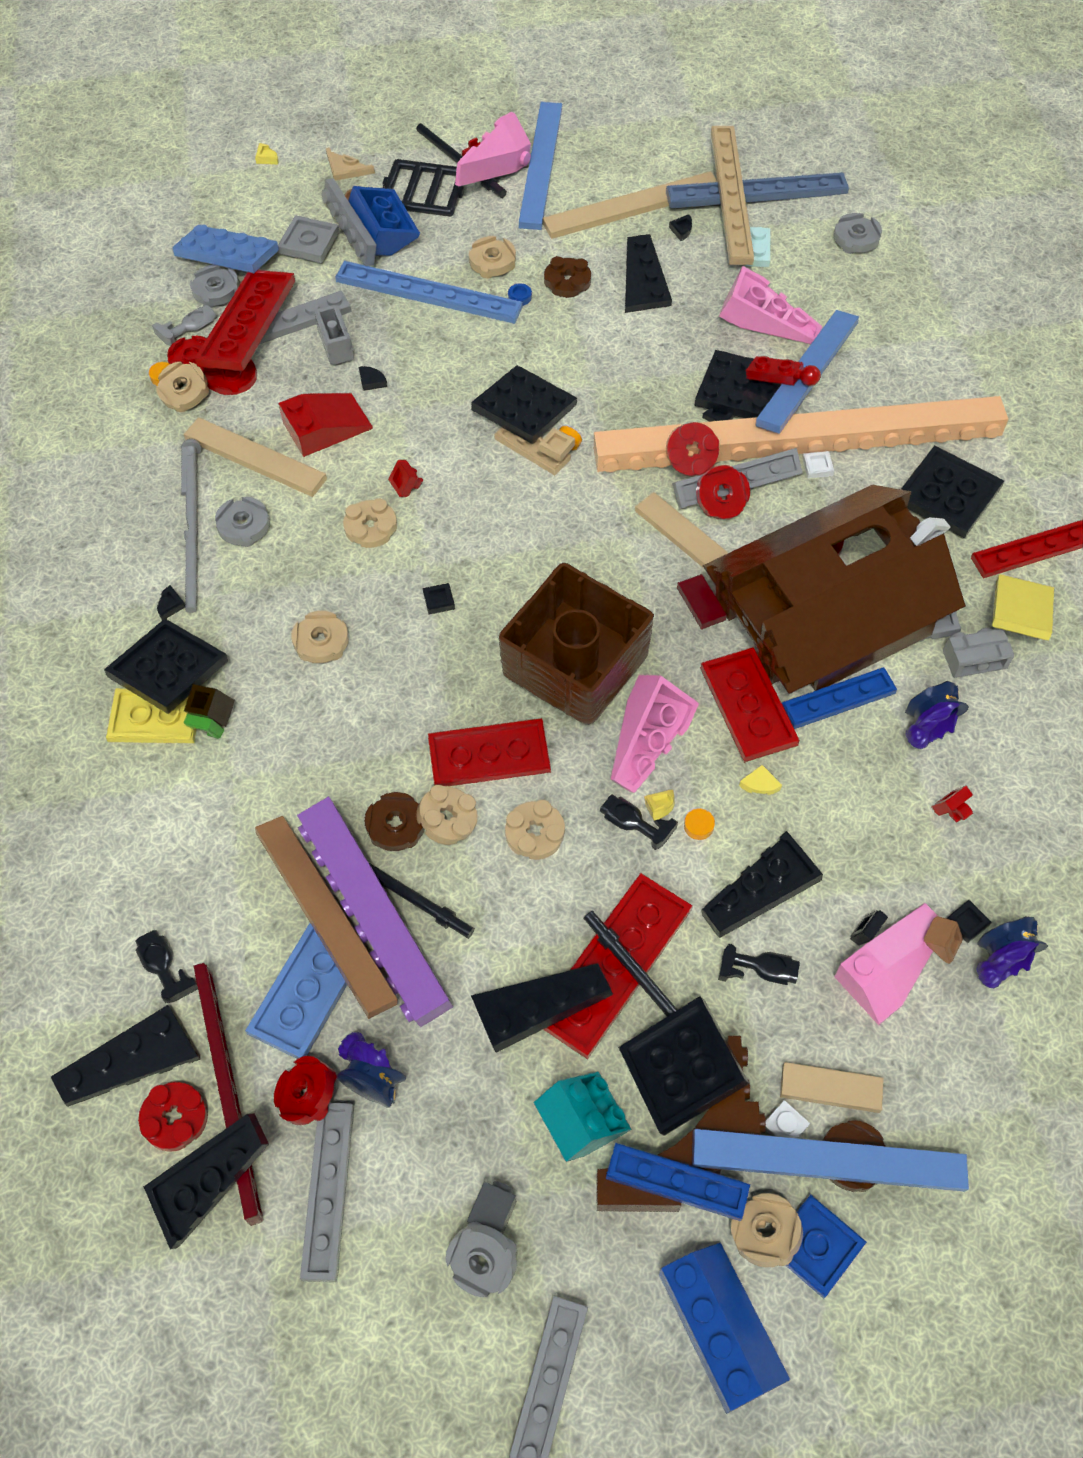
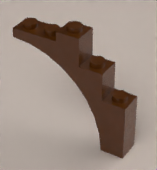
[596,1036,766,1212]

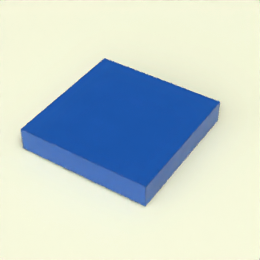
[786,1194,867,1299]

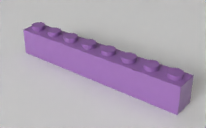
[297,796,453,1027]

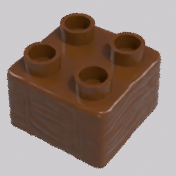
[498,563,654,725]

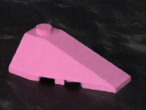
[455,112,531,186]
[719,266,822,344]
[611,675,699,793]
[834,903,937,1025]

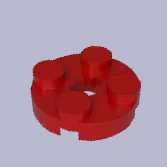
[666,422,719,476]
[696,465,750,519]
[274,1056,337,1125]
[138,1082,208,1152]

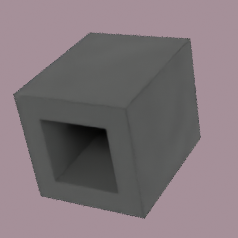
[467,1181,517,1234]

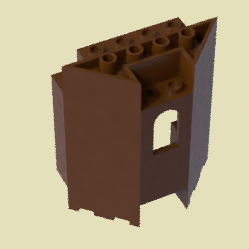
[702,484,966,694]

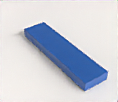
[782,667,897,729]
[606,1143,750,1221]

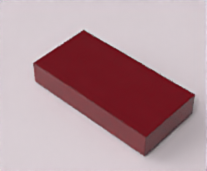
[677,574,727,630]

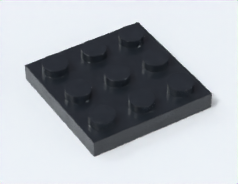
[694,350,782,419]
[471,365,577,444]
[901,445,1004,538]
[104,618,228,714]
[618,996,750,1136]

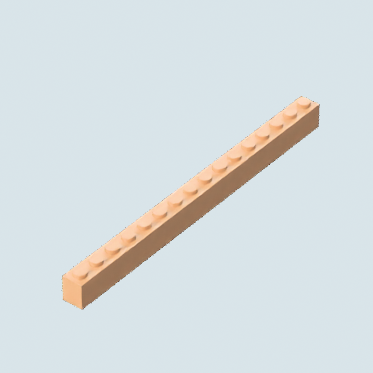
[593,396,1008,472]

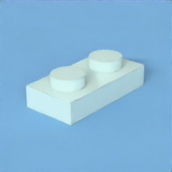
[746,227,770,267]

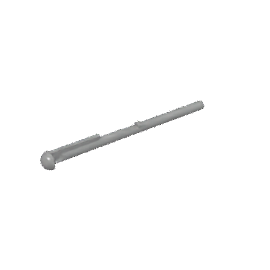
[181,439,201,613]

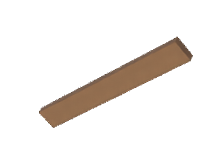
[255,816,398,1019]

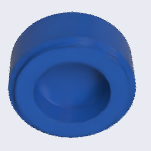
[508,283,532,306]

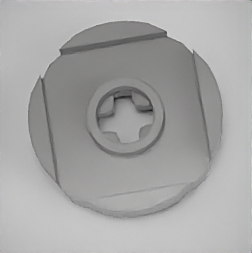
[833,213,882,254]
[190,265,239,308]
[215,497,270,547]
[446,1222,517,1297]

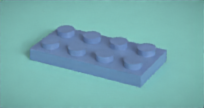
[172,225,279,273]
[245,923,366,1059]

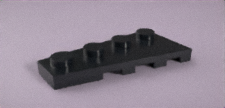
[625,234,672,313]
[702,831,823,938]
[471,963,613,1053]
[51,1005,200,1107]
[143,1113,269,1250]

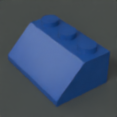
[348,186,420,256]

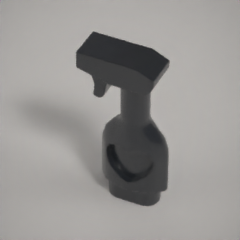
[600,794,678,850]
[135,930,198,1003]
[718,944,800,985]

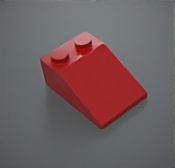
[278,393,373,457]

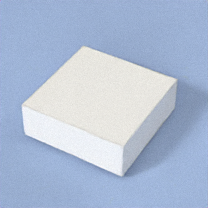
[802,451,834,479]

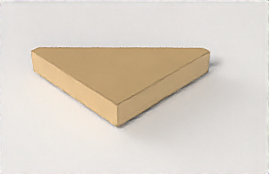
[326,147,375,181]

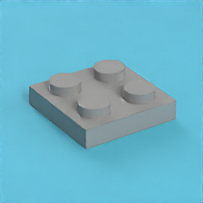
[278,215,339,263]

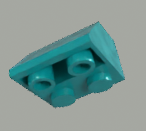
[533,1072,632,1162]

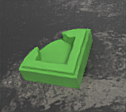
[184,714,224,739]

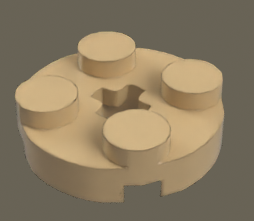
[469,236,516,279]
[156,362,209,412]
[343,498,397,548]
[291,611,349,663]
[416,785,477,845]
[505,800,565,860]
[731,1193,803,1267]

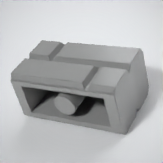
[314,305,354,365]
[943,628,1014,678]

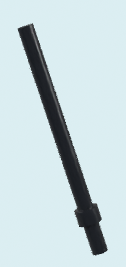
[416,123,507,198]
[369,863,475,939]
[583,910,678,1016]

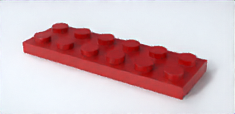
[195,270,296,371]
[543,873,693,1060]

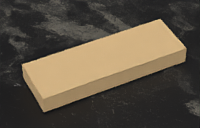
[494,427,571,476]
[780,1062,884,1113]

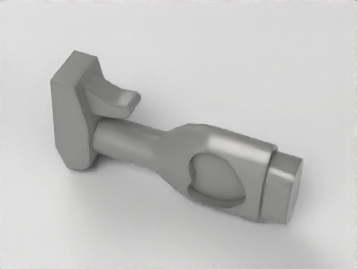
[152,305,217,346]

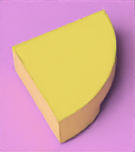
[255,143,279,165]
[739,765,782,795]
[644,790,675,821]

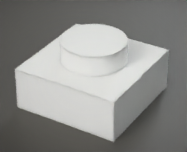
[910,517,950,546]
[766,1100,810,1139]

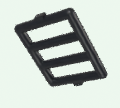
[382,159,464,217]

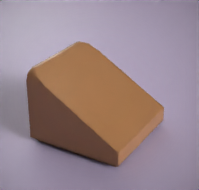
[924,916,963,964]

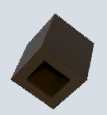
[184,684,235,727]

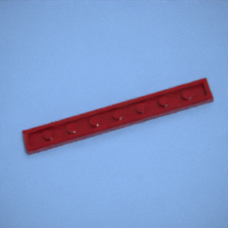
[193,963,264,1226]

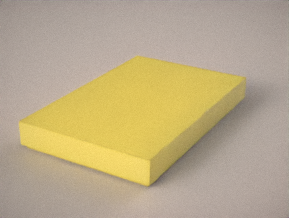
[992,574,1054,640]
[106,688,196,743]

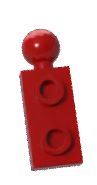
[746,356,821,386]

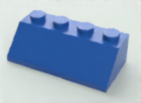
[659,1242,790,1414]

